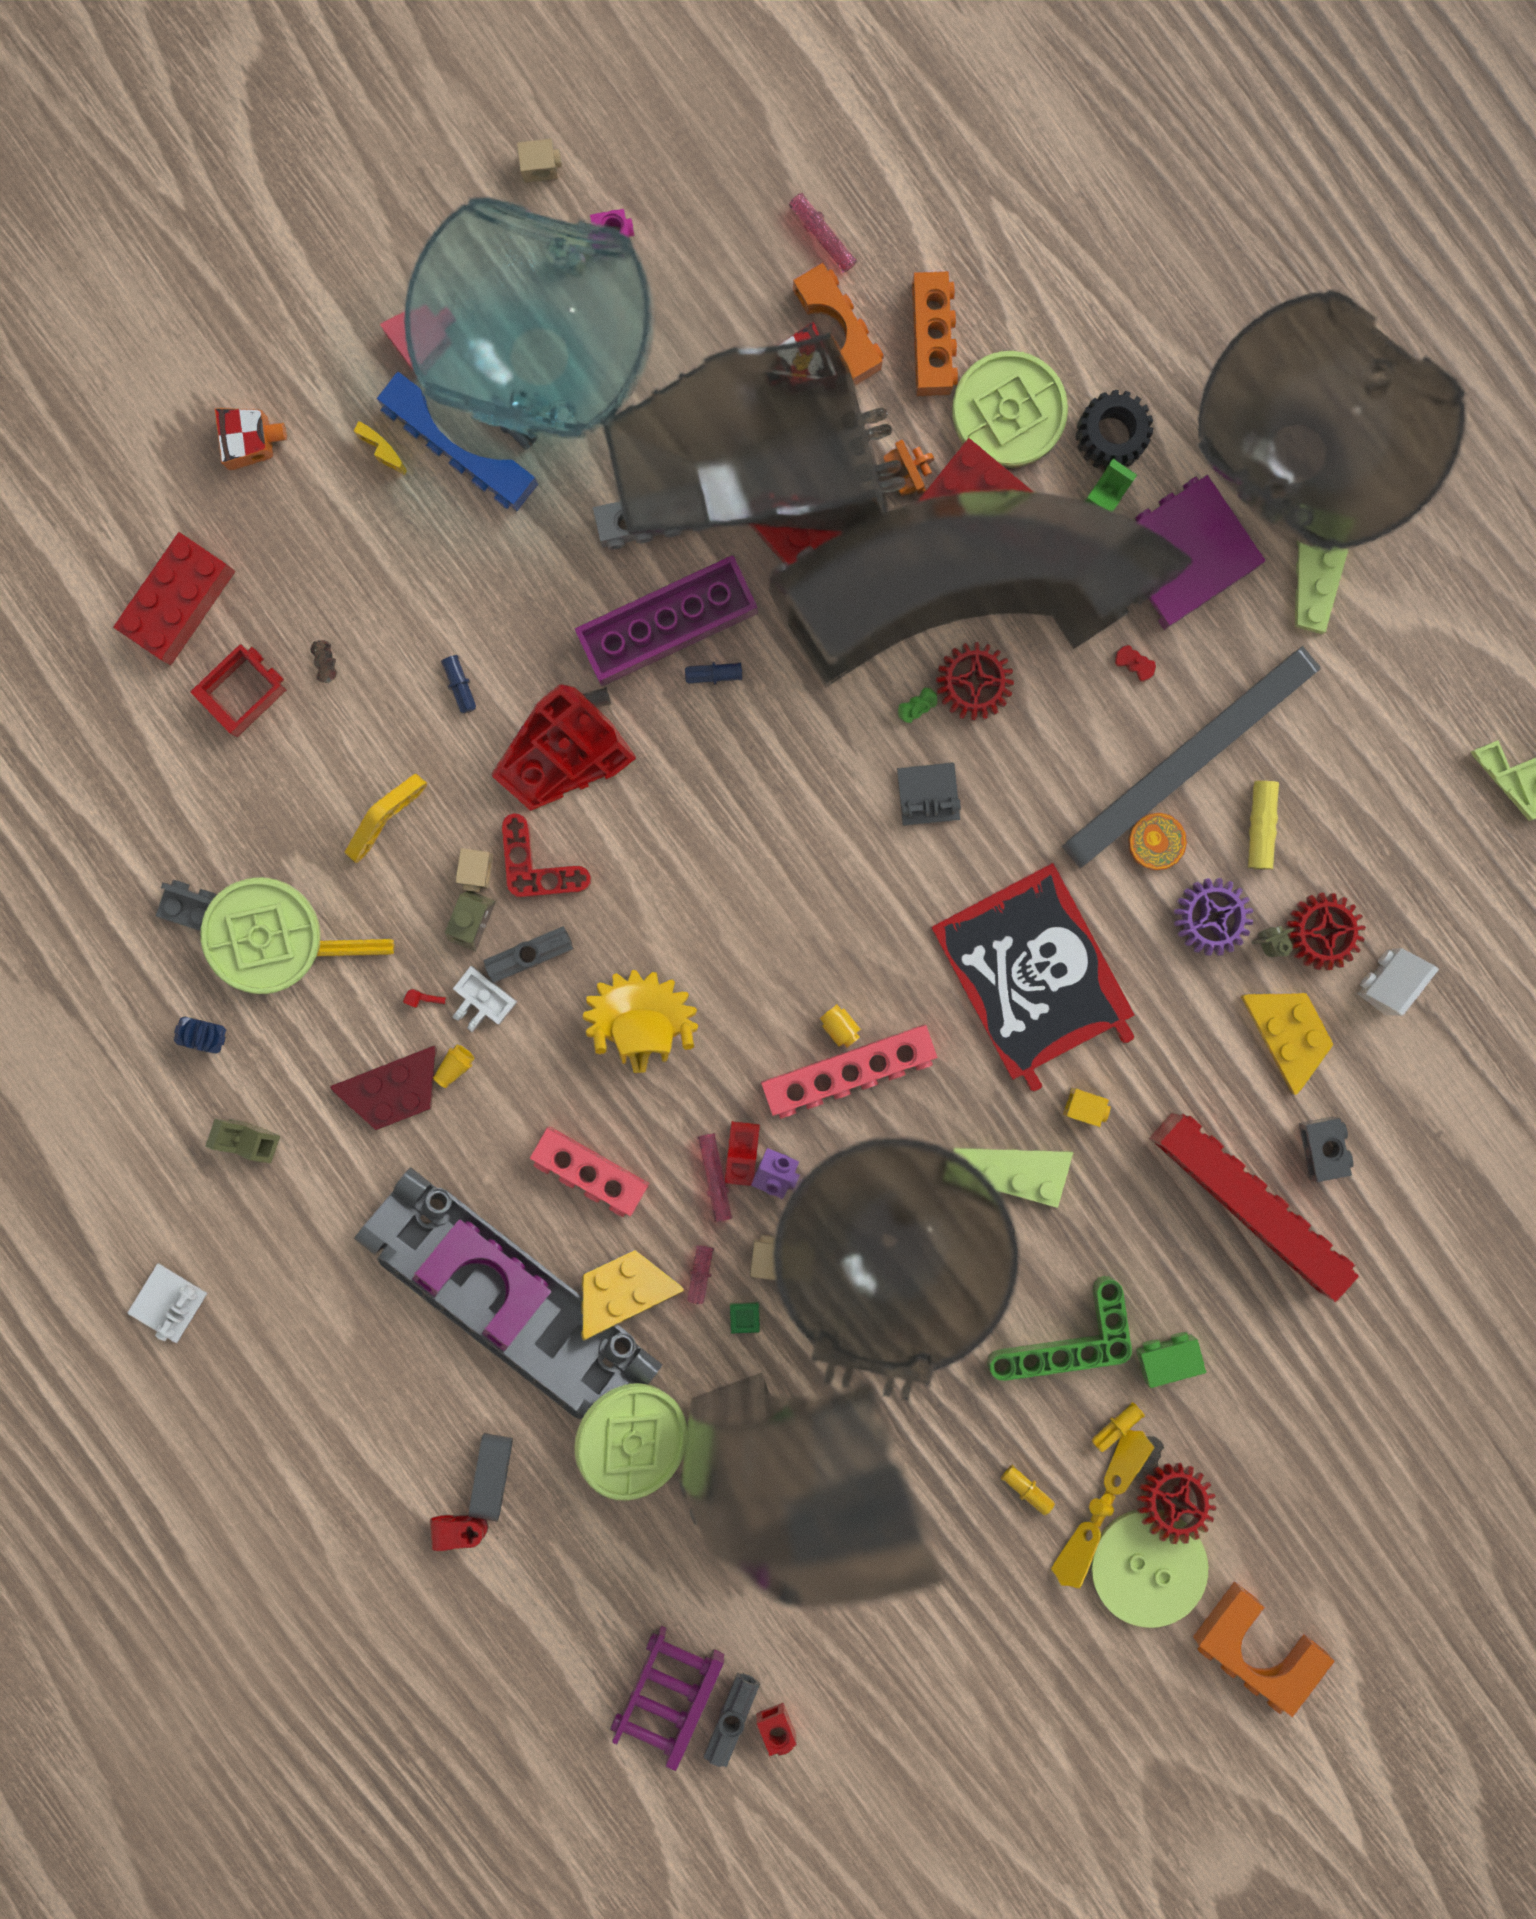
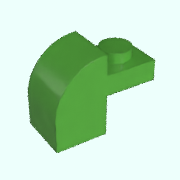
[1075,459,1137,532]

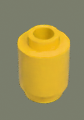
[819,1004,861,1048]

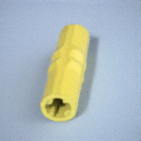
[1248,781,1279,869]

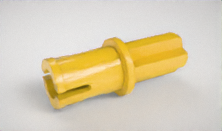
[1092,1402,1145,1452]
[1001,1464,1055,1515]

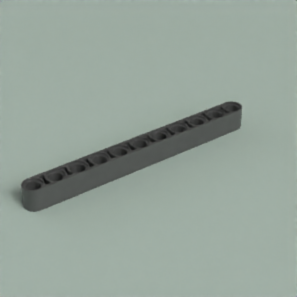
[1061,646,1321,868]

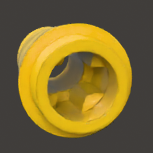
[433,1044,475,1088]

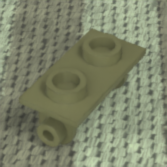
[1251,925,1294,957]

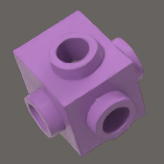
[751,1148,800,1199]

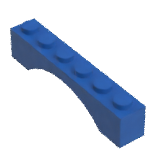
[376,371,538,511]

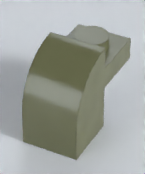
[206,1118,280,1163]

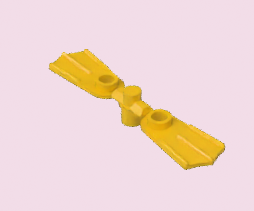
[1051,1430,1154,1589]

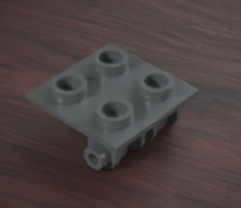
[897,763,961,826]

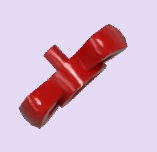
[1115,645,1156,682]

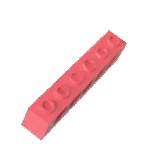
[761,1025,938,1119]

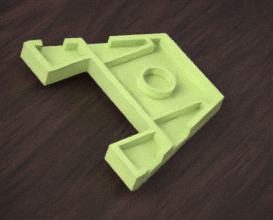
[1470,740,1536,821]

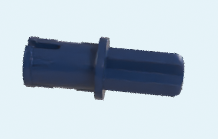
[441,655,476,714]
[685,662,742,685]

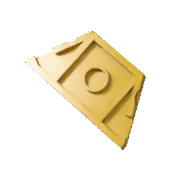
[1240,993,1334,1095]
[581,1250,684,1341]

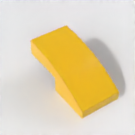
[354,421,407,475]

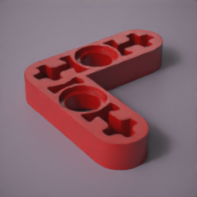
[502,813,592,897]

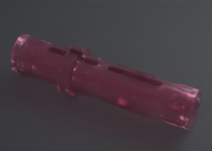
[789,193,857,273]
[697,1133,733,1222]

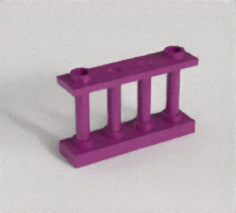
[610,1626,724,1771]

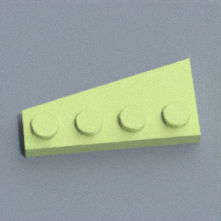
[1295,507,1356,634]
[946,1148,1073,1208]

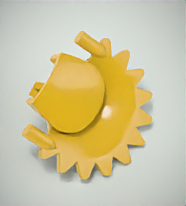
[582,970,698,1073]

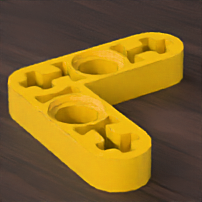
[344,773,427,863]

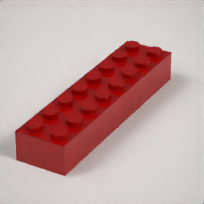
[1149,1113,1359,1302]

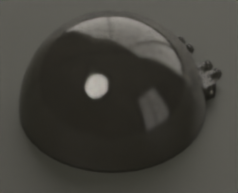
[773,1136,1019,1401]

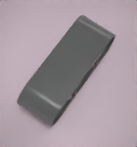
[469,1433,513,1522]

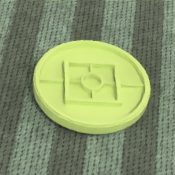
[952,351,1068,468]
[200,877,321,994]
[575,1383,687,1500]
[1091,1509,1209,1628]

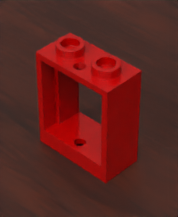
[190,644,287,737]

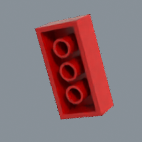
[113,532,236,665]

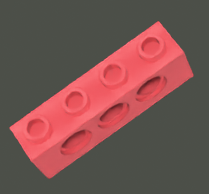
[530,1126,650,1217]

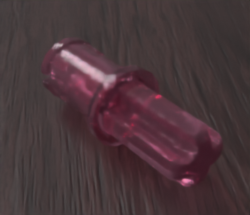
[687,1245,714,1304]

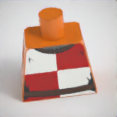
[215,408,287,471]

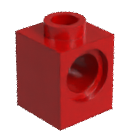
[756,1703,797,1756]

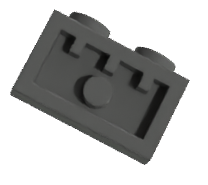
[156,879,217,931]

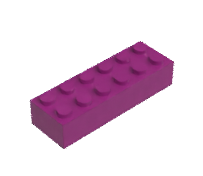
[574,555,758,686]

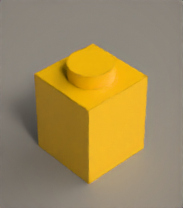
[1063,1087,1111,1127]

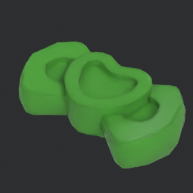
[898,687,938,723]

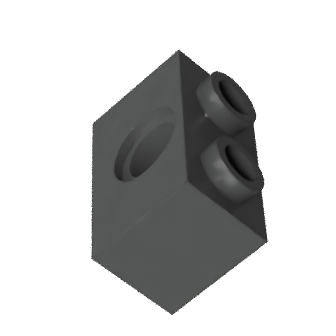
[1298,1116,1354,1182]

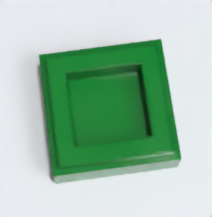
[730,1302,760,1334]

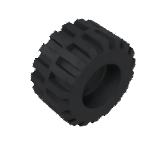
[1075,390,1154,471]

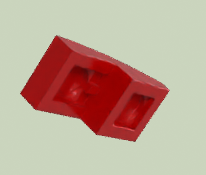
[725,1121,760,1186]

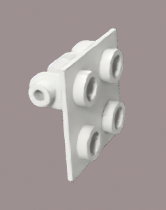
[128,1263,207,1343]

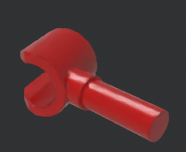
[403,989,446,1008]

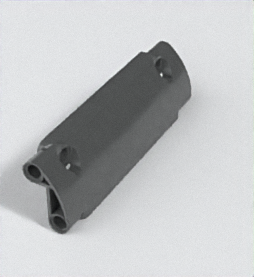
[354,1167,663,1419]

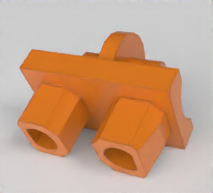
[883,439,935,497]

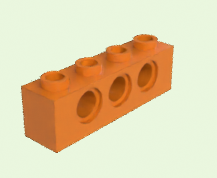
[912,271,958,396]

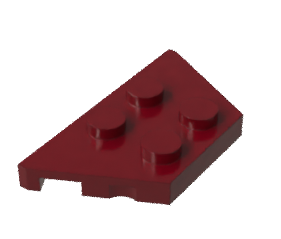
[330,1045,437,1130]

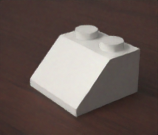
[1358,948,1439,1016]

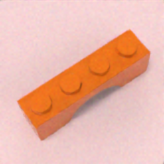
[793,263,884,387]

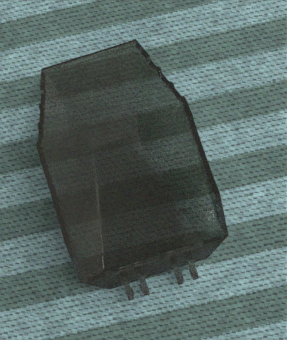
[602,332,906,535]

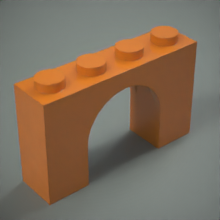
[1193,1581,1335,1717]

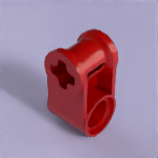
[430,1515,488,1551]

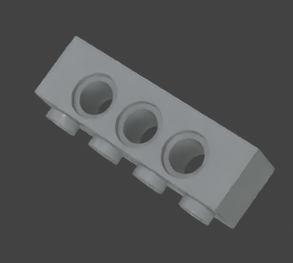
[593,483,714,550]

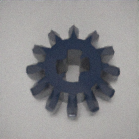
[174,1017,226,1054]

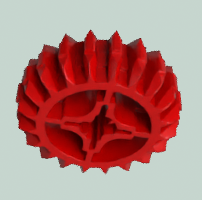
[936,642,1014,721]
[1286,892,1366,971]
[1136,1463,1217,1544]

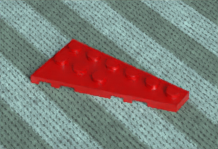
[913,438,1102,572]

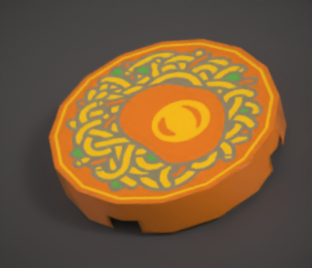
[1128,813,1187,871]

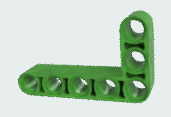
[987,1276,1132,1381]

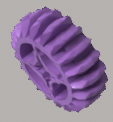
[1174,878,1253,956]

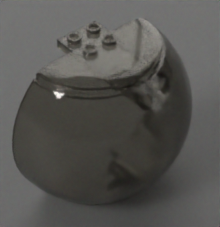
[1198,289,1466,553]

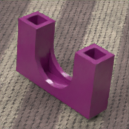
[412,1219,551,1352]

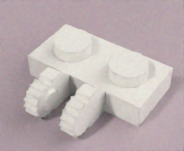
[453,966,517,1032]

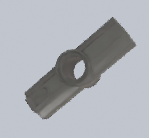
[483,926,574,983]
[703,1673,760,1767]

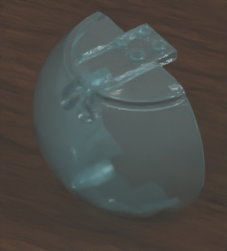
[404,197,655,439]

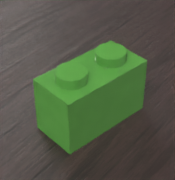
[1136,1332,1207,1388]

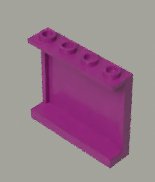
[1107,474,1266,630]

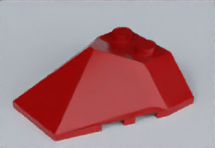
[491,684,636,811]

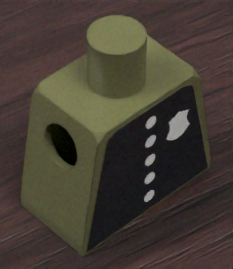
[445,891,496,952]

